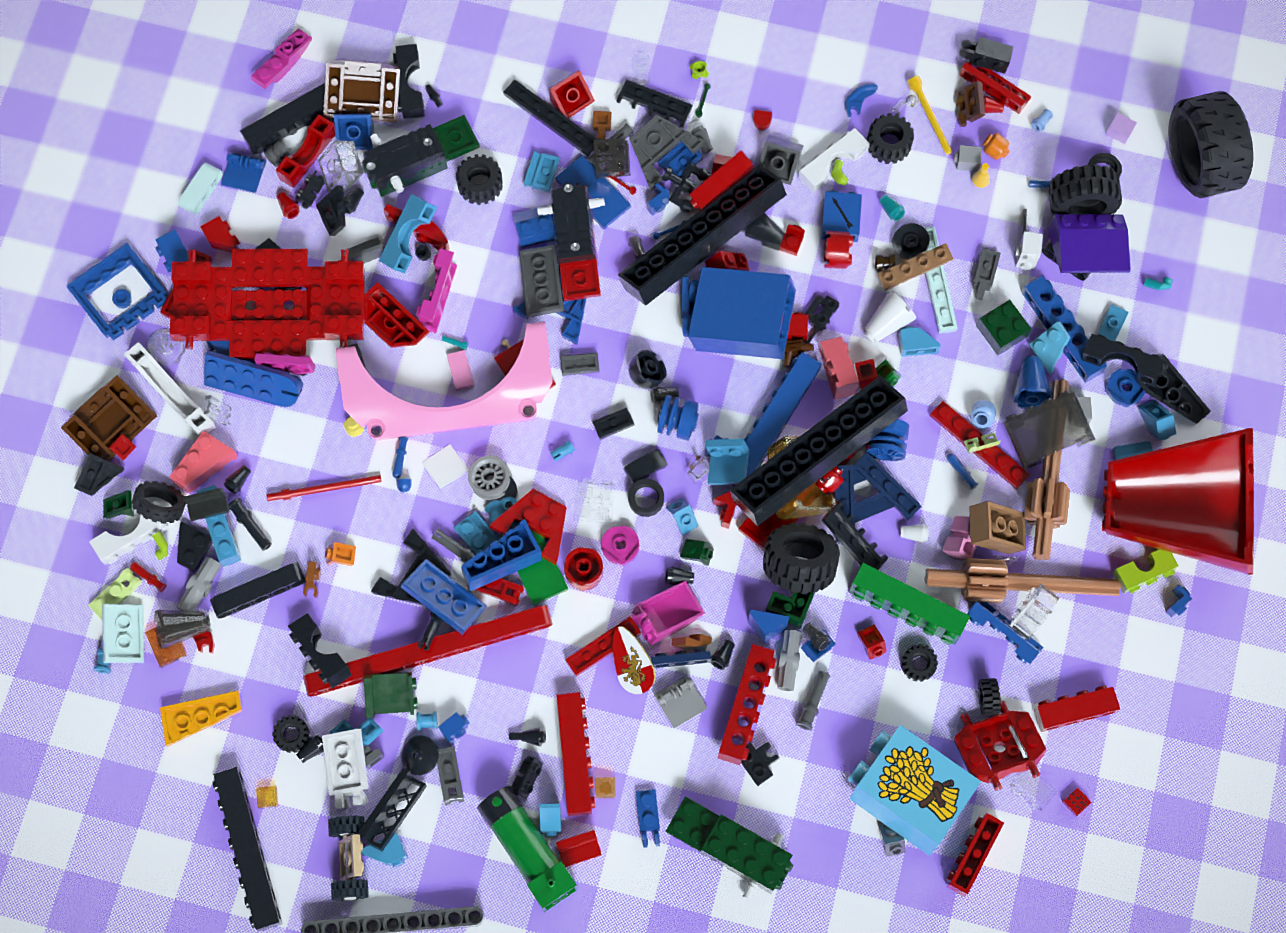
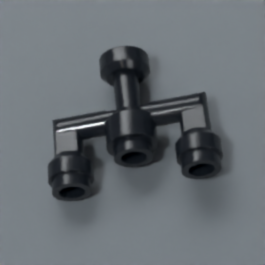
[661,162,711,213]

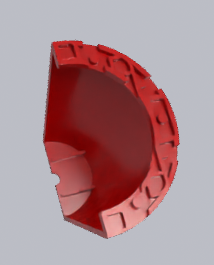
[1102,428,1254,575]

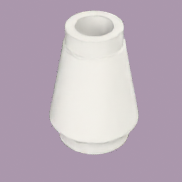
[901,523,929,543]

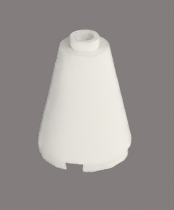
[864,291,916,342]

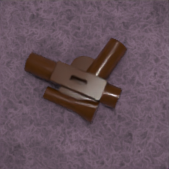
[783,339,814,368]

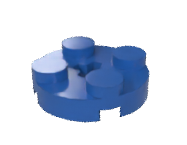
[1106,369,1145,408]

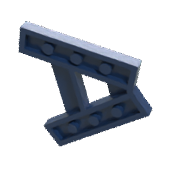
[834,452,922,543]

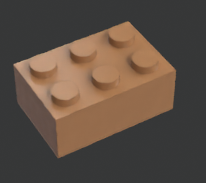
[969,501,1026,555]

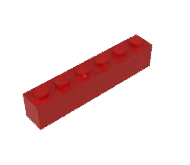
[557,692,596,817]

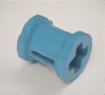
[416,711,438,730]

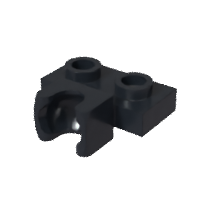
[741,742,780,787]

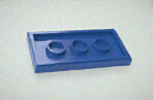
[555,155,631,230]
[401,559,487,635]

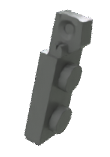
[973,248,1001,300]

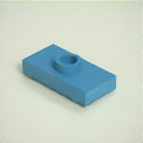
[1098,304,1129,341]

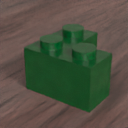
[765,591,815,628]

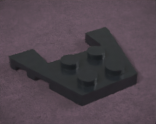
[371,529,452,606]

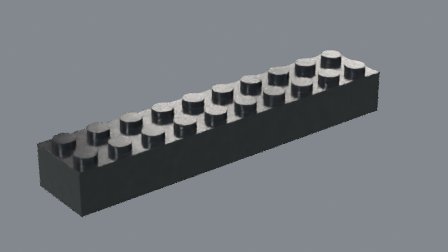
[618,165,787,306]
[730,375,908,526]

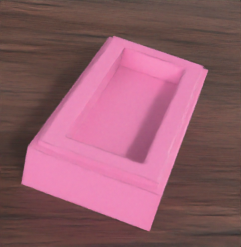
[446,350,474,391]

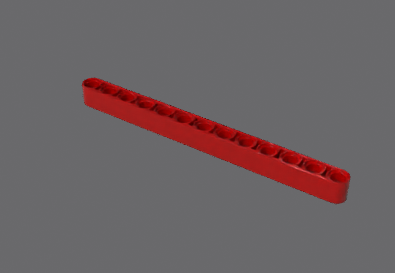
[303,605,553,697]

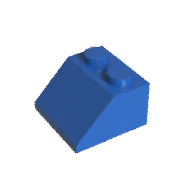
[512,205,556,248]

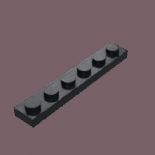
[503,79,599,157]

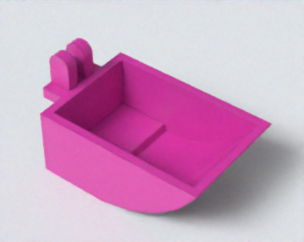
[631,581,705,646]

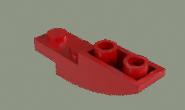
[384,204,450,251]

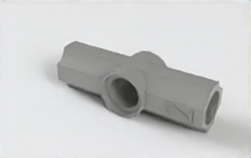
[177,557,222,616]
[777,630,802,692]

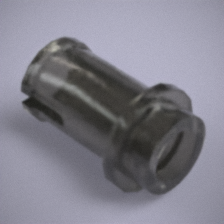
[628,235,645,260]

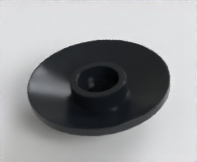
[892,223,930,259]
[402,735,439,776]

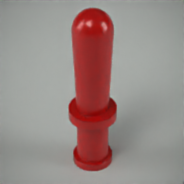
[130,562,167,592]

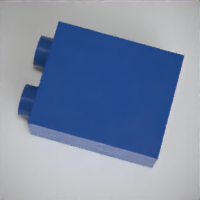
[682,267,796,359]

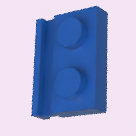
[658,142,703,178]

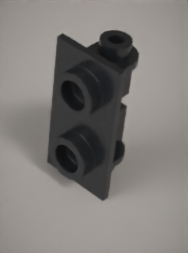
[295,170,325,209]
[511,756,543,800]

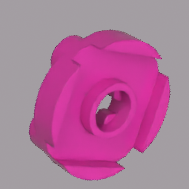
[601,526,640,566]

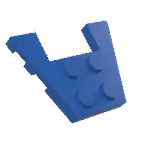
[513,274,587,345]

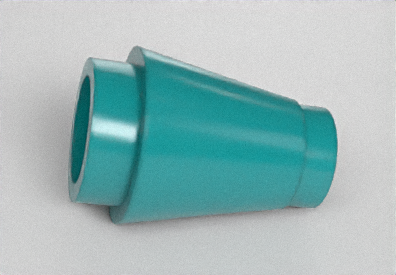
[879,195,905,221]

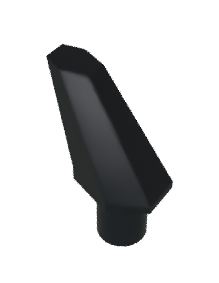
[425,84,443,108]

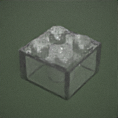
[318,140,364,192]
[1010,583,1059,640]

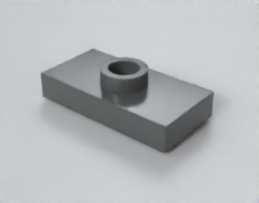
[560,352,600,376]

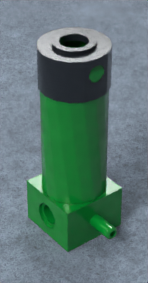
[477,786,578,913]

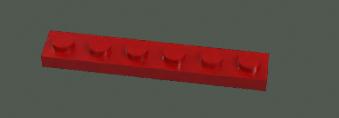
[930,401,1030,490]

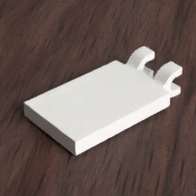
[322,729,369,809]

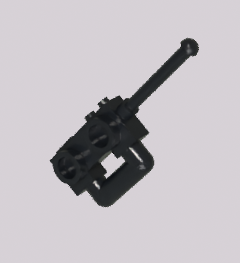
[799,295,840,355]

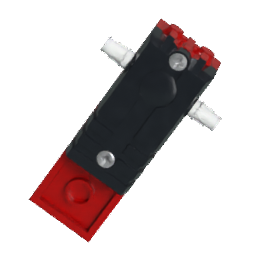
[537,182,605,301]

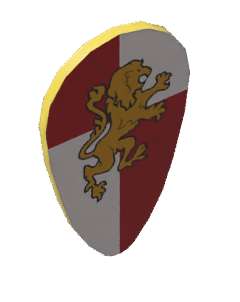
[612,626,656,694]

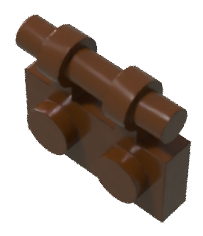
[956,81,985,127]

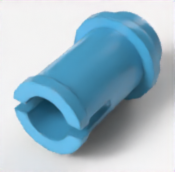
[550,441,575,462]

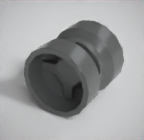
[264,141,290,167]

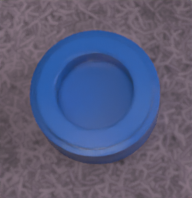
[112,289,132,309]

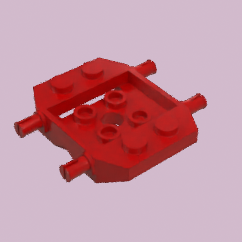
[954,701,1047,791]

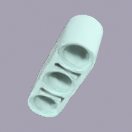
[178,163,223,215]

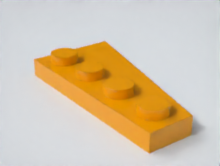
[160,691,243,747]

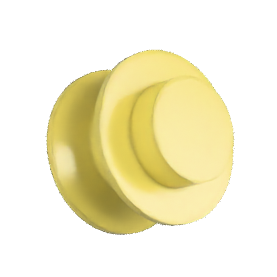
[344,416,365,437]

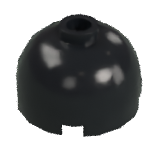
[628,350,667,389]

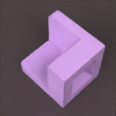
[1106,113,1137,144]

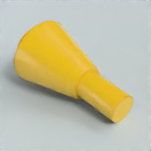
[972,163,990,188]

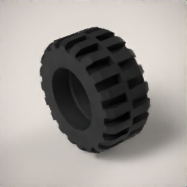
[1048,164,1123,216]
[762,523,840,594]

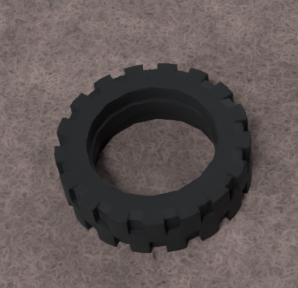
[132,481,186,524]

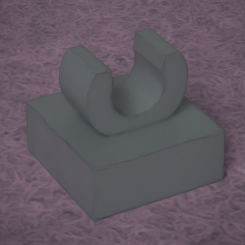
[363,745,384,769]

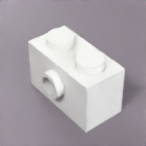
[1015,231,1043,270]

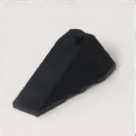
[1134,354,1211,424]

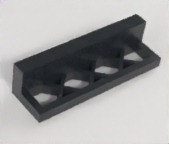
[358,768,427,852]

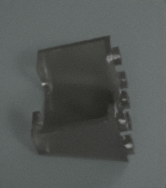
[1003,390,1096,470]

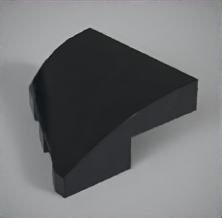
[745,213,785,251]

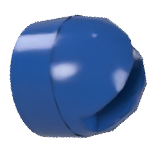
[396,479,412,493]

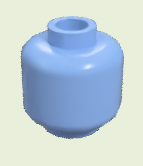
[970,400,996,428]

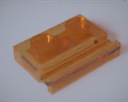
[145,620,187,668]

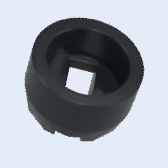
[415,245,431,261]

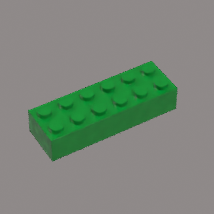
[849,563,970,645]

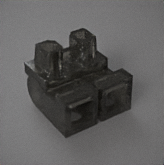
[594,139,631,179]

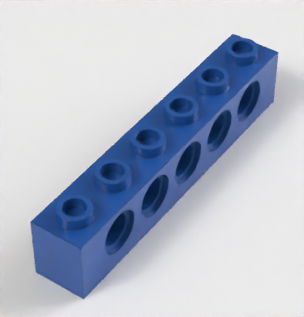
[1022,276,1107,383]

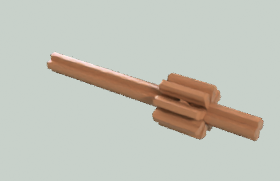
[1024,379,1071,560]
[924,558,1121,603]

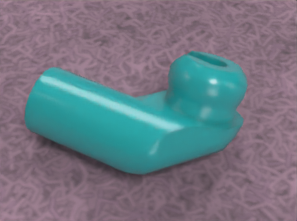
[1144,277,1173,291]

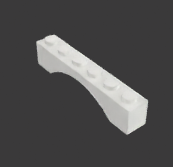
[124,342,216,437]

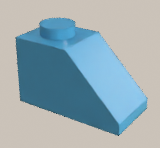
[898,326,941,357]
[1138,400,1177,441]
[539,804,562,837]
[361,834,408,867]

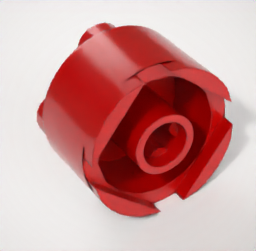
[823,231,853,269]
[564,547,604,591]

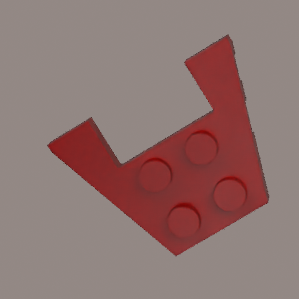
[489,488,567,565]

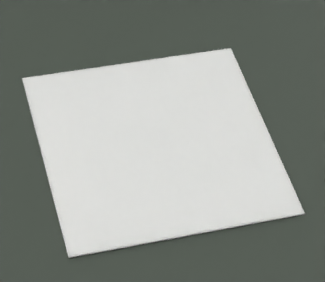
[422,444,469,489]

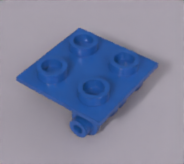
[221,152,267,193]

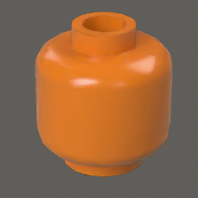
[982,133,1010,160]

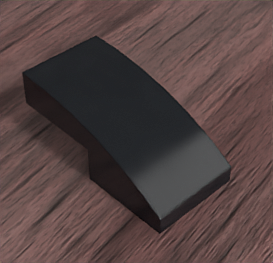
[623,449,668,484]

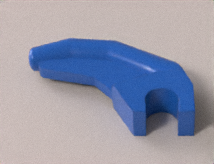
[845,84,878,117]

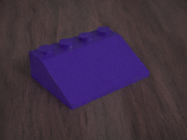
[1047,214,1131,273]

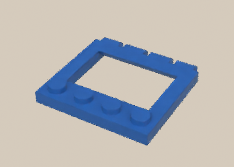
[66,243,168,341]

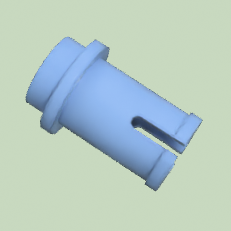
[1031,109,1054,132]

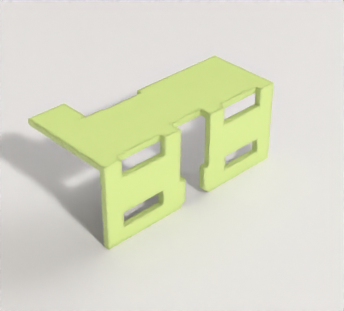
[964,432,1001,453]

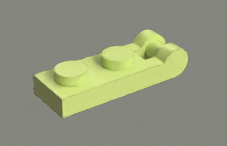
[88,568,142,620]

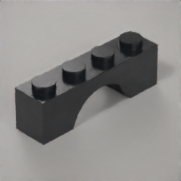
[393,44,425,119]
[1082,334,1165,387]
[288,613,352,689]

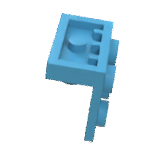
[705,439,749,485]

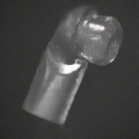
[892,94,919,114]

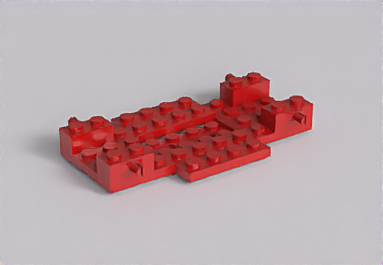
[170,249,365,359]

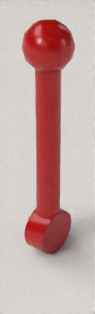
[604,171,636,195]

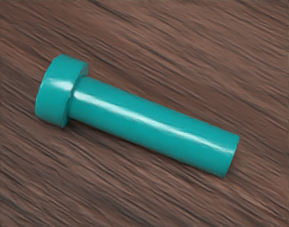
[442,335,469,351]

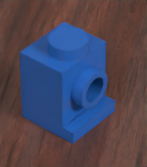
[438,712,470,745]

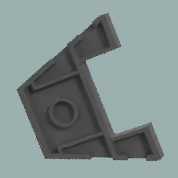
[629,115,706,190]

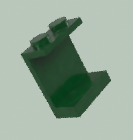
[364,672,418,718]

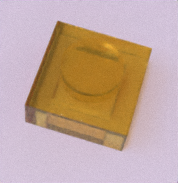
[595,777,616,799]
[256,786,279,809]

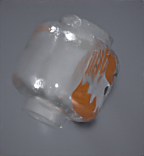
[685,455,710,484]

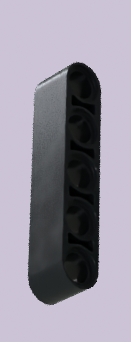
[210,562,306,619]

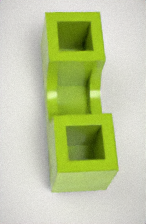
[1112,549,1179,594]

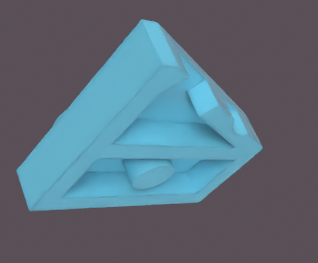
[1029,322,1070,374]

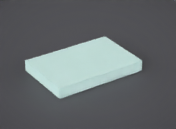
[102,604,144,663]

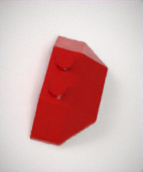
[364,282,430,348]

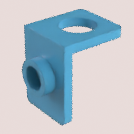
[666,498,699,535]

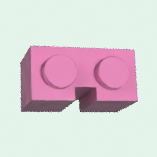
[942,516,977,560]

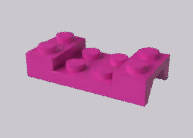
[416,249,457,333]

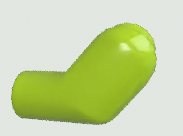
[831,159,849,186]
[152,531,168,560]

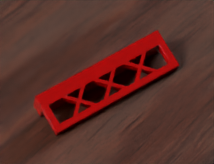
[959,60,1032,114]

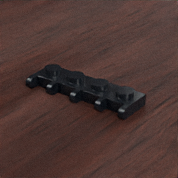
[616,79,693,128]
[821,501,888,570]

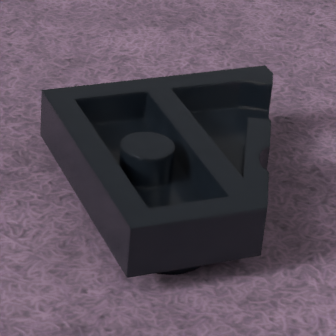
[316,185,346,236]
[73,453,125,496]
[177,521,213,573]

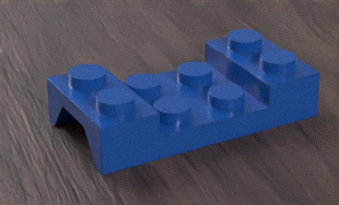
[967,602,1044,664]

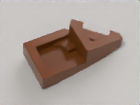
[671,634,712,648]

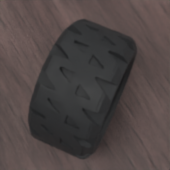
[1168,90,1254,199]

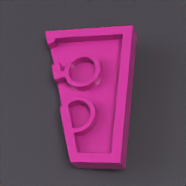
[254,353,316,375]

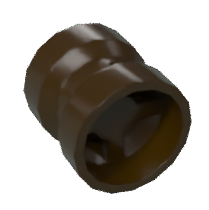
[875,254,896,273]

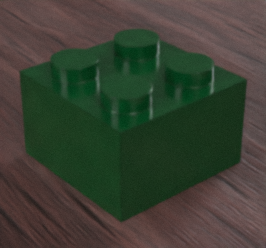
[976,299,1032,356]

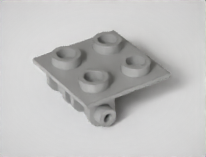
[654,675,708,729]

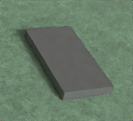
[519,244,564,318]

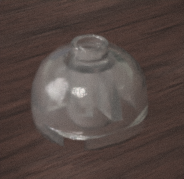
[146,328,186,367]

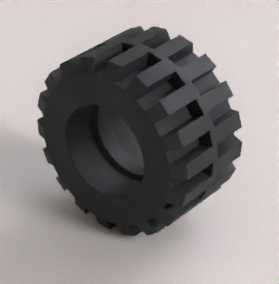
[867,113,914,164]
[456,154,503,205]

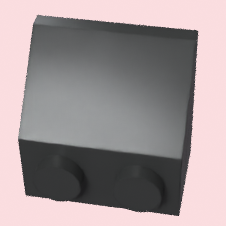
[759,135,804,185]

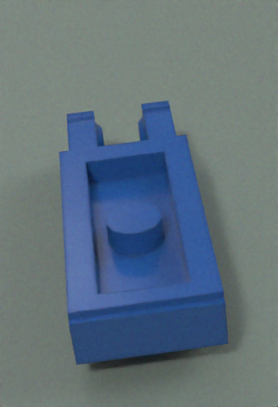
[636,789,660,848]

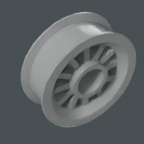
[468,455,512,500]

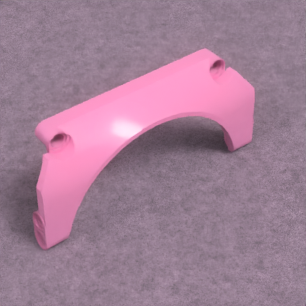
[336,321,553,441]

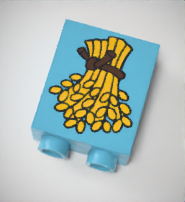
[848,725,981,856]

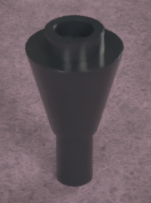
[509,727,546,747]

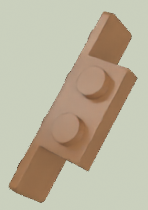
[878,243,954,291]

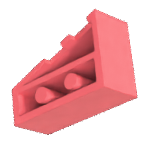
[818,337,859,400]
[169,431,238,494]

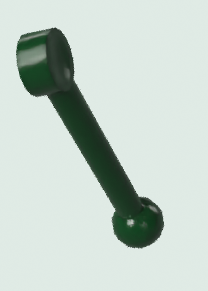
[696,83,711,118]

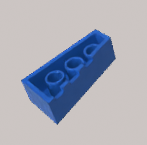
[461,519,542,592]

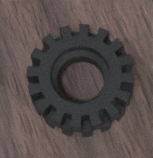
[901,644,938,682]
[978,678,1001,715]
[272,715,310,753]

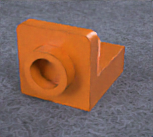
[324,542,356,567]

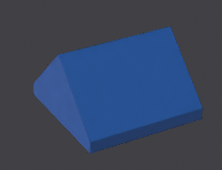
[334,114,374,150]
[748,609,789,644]

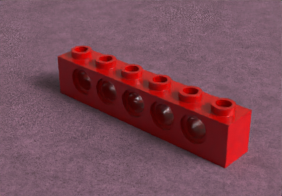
[717,644,777,766]

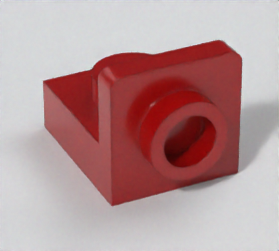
[779,224,805,256]
[857,624,887,660]

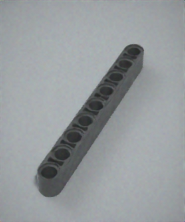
[301,906,485,933]

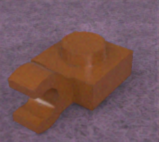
[593,111,612,144]
[303,561,321,598]

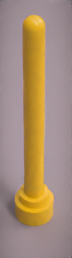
[907,76,952,155]

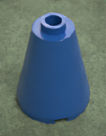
[1013,355,1052,410]

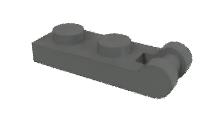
[437,746,465,806]

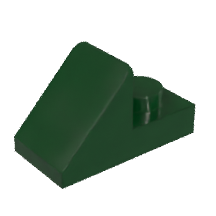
[103,490,135,519]

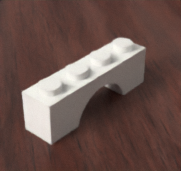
[798,128,870,194]
[89,500,172,565]

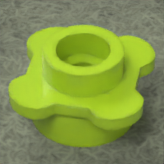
[690,61,709,80]

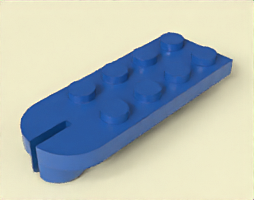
[204,351,304,407]

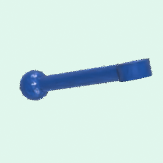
[653,220,686,239]

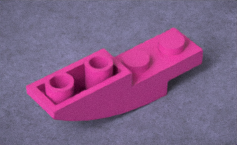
[251,28,312,89]

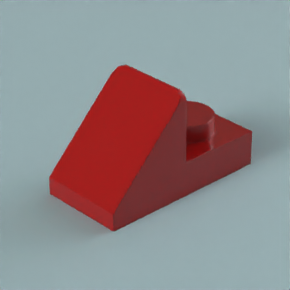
[713,491,737,529]

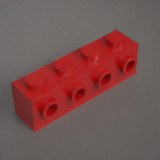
[1034,685,1121,732]
[946,813,1005,897]

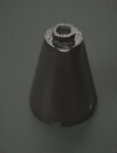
[154,610,211,649]

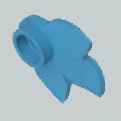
[484,497,519,530]

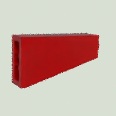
[689,150,753,210]

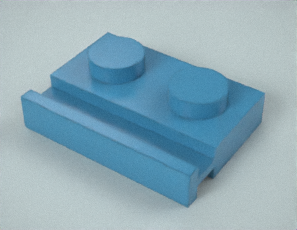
[524,151,560,193]
[454,511,499,555]

